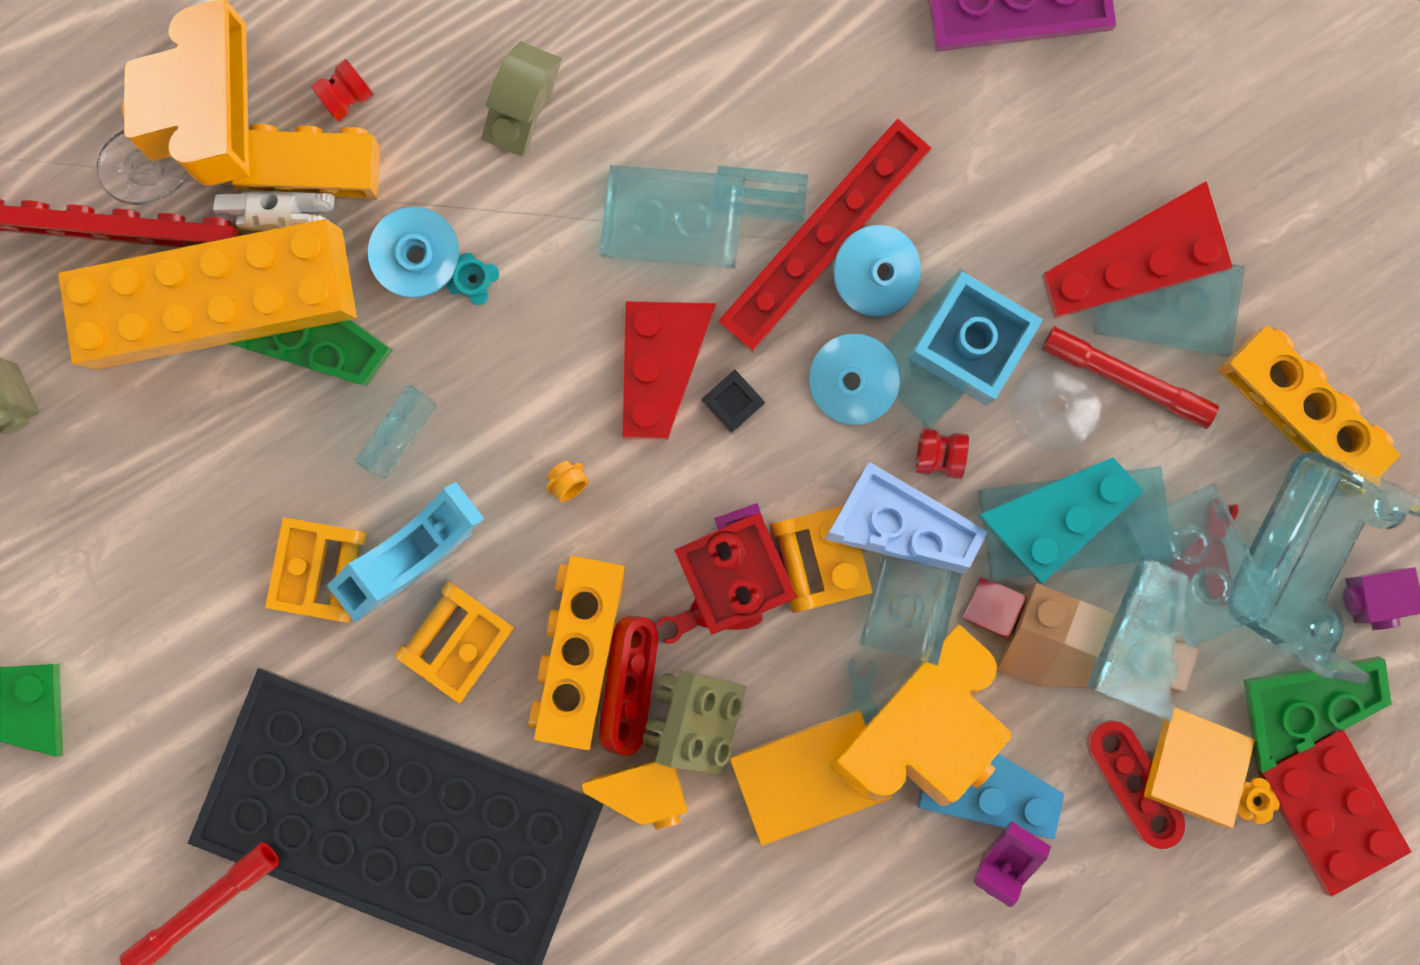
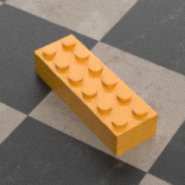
[58,219,357,370]

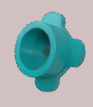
[446,253,500,306]

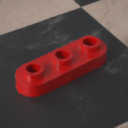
[599,615,658,756]
[1087,720,1185,849]

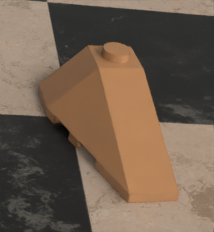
[997,583,1200,692]

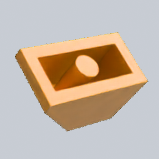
[582,759,688,830]

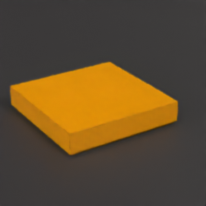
[1143,707,1255,828]

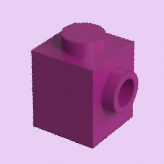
[1343,567,1420,631]

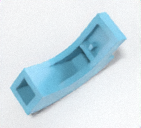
[327,482,484,622]

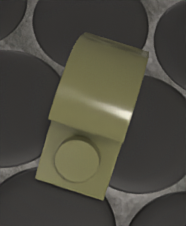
[481,41,562,157]

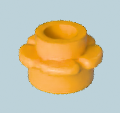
[546,461,589,503]
[1237,778,1280,824]

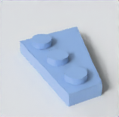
[824,462,988,574]

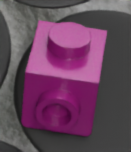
[974,821,1051,907]

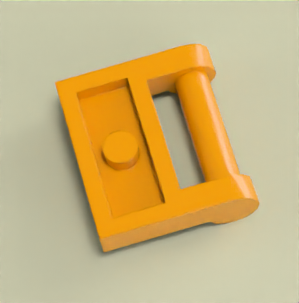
[770,505,873,613]
[265,517,367,623]
[394,580,515,704]

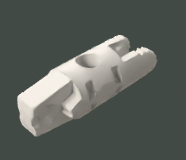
[213,190,335,231]

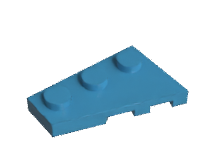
[917,754,1064,840]

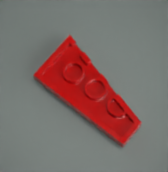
[1042,181,1233,319]

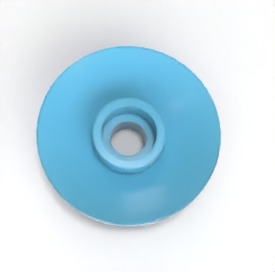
[368,207,460,298]
[833,225,921,317]
[809,334,900,425]

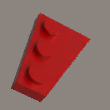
[622,301,716,440]

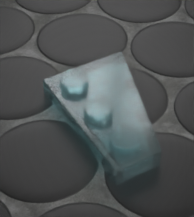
[1087,556,1188,722]

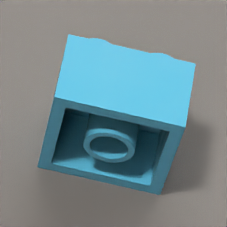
[908,271,1043,406]

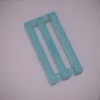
[714,165,808,222]

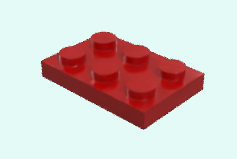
[1258,729,1412,897]

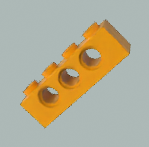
[1217,325,1401,497]
[528,555,627,751]

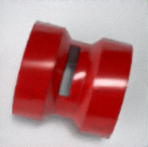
[310,59,374,123]
[915,428,969,479]

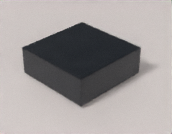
[701,369,766,434]

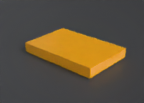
[730,709,892,846]

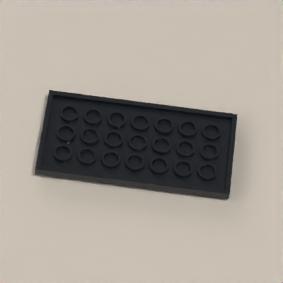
[187,668,604,965]

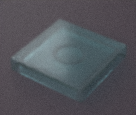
[356,385,437,479]
[859,556,962,665]

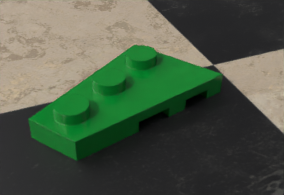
[227,320,393,386]
[1243,656,1392,773]
[0,663,63,757]

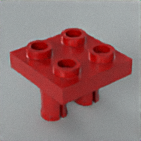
[674,512,797,635]

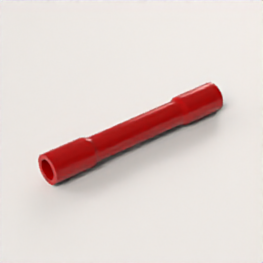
[1042,326,1219,429]
[120,843,279,965]

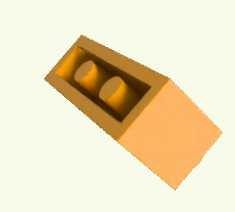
[232,124,380,199]

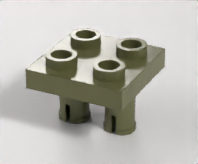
[643,670,746,776]

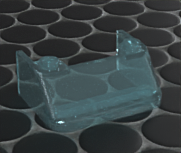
[1227,452,1420,684]

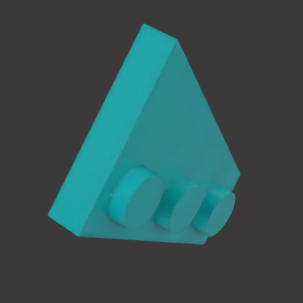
[977,457,1144,584]

